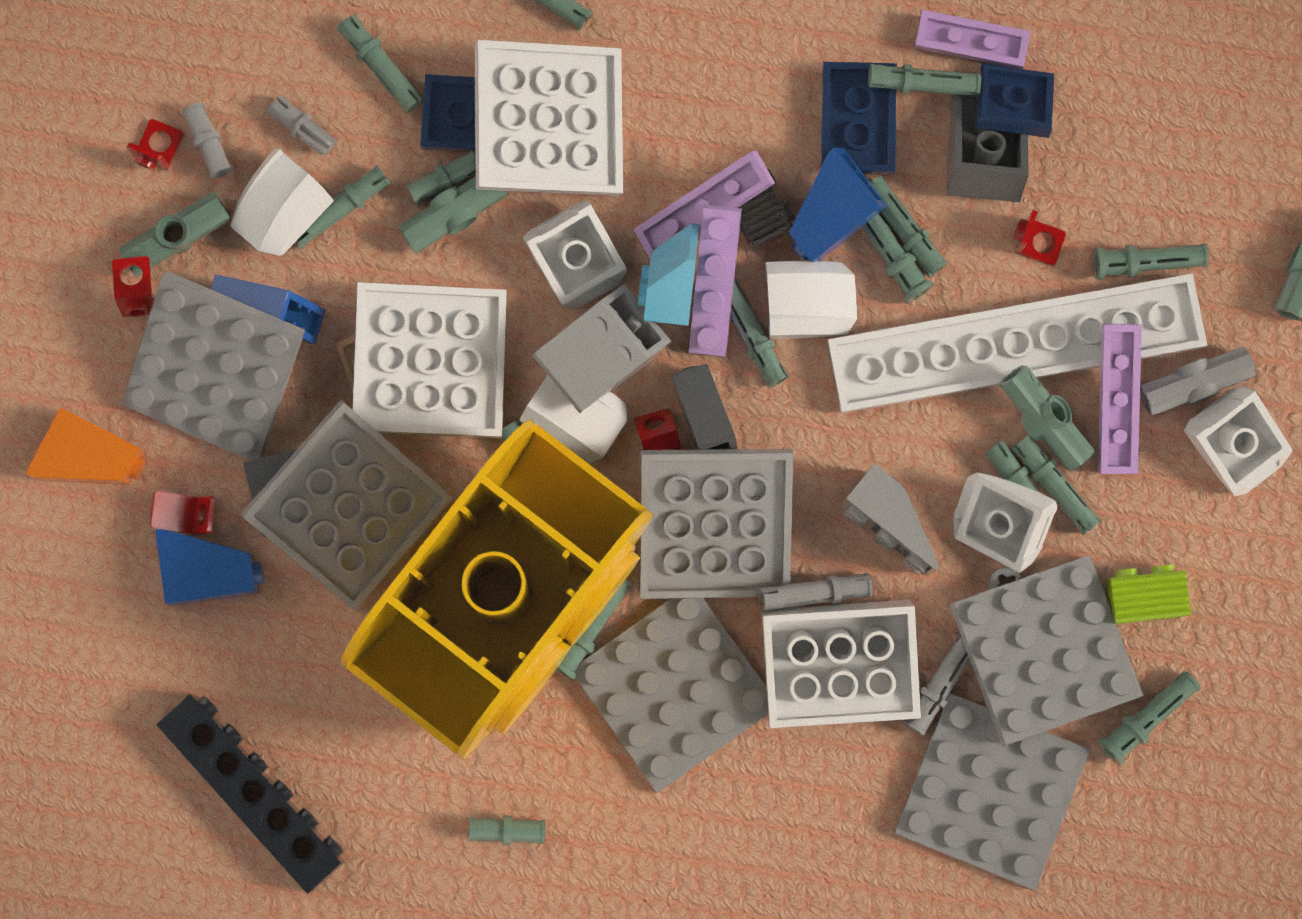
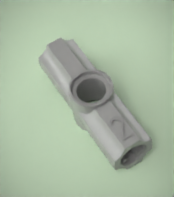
[1140,346,1256,417]

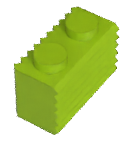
[1106,564,1191,624]

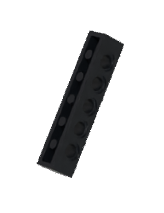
[156,694,345,894]

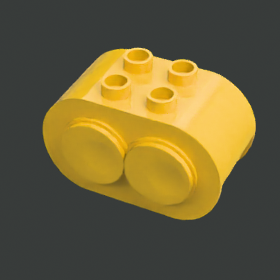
[340,420,654,760]

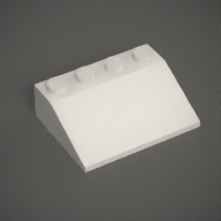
[761,600,921,728]

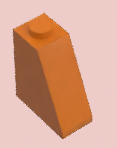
[25,407,146,485]

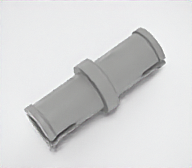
[181,102,233,179]

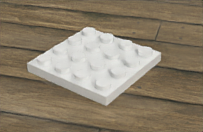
[475,40,623,196]
[352,282,507,439]

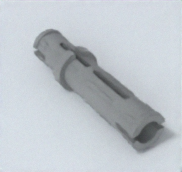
[758,573,873,612]
[903,634,970,736]

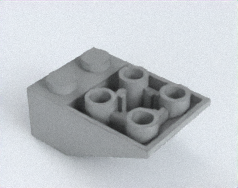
[532,284,672,413]
[841,463,939,576]

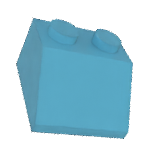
[638,223,699,326]

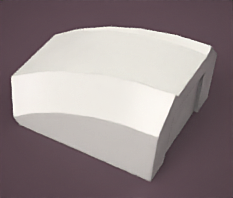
[230,148,334,256]
[522,200,627,308]
[765,261,857,340]
[519,375,627,464]
[1184,386,1292,496]
[954,472,1057,573]

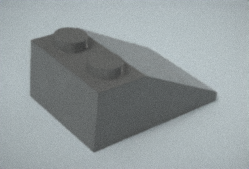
[947,94,1029,202]

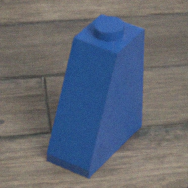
[789,148,888,262]
[209,274,326,345]
[155,529,264,606]

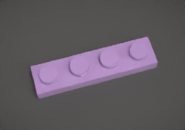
[633,151,775,259]
[688,205,742,357]
[1098,324,1142,474]

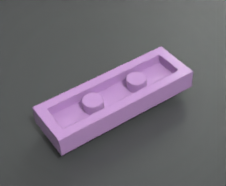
[914,10,1031,69]

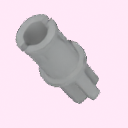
[267,95,336,155]

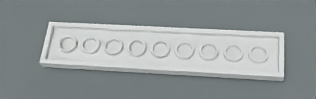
[827,273,1207,414]

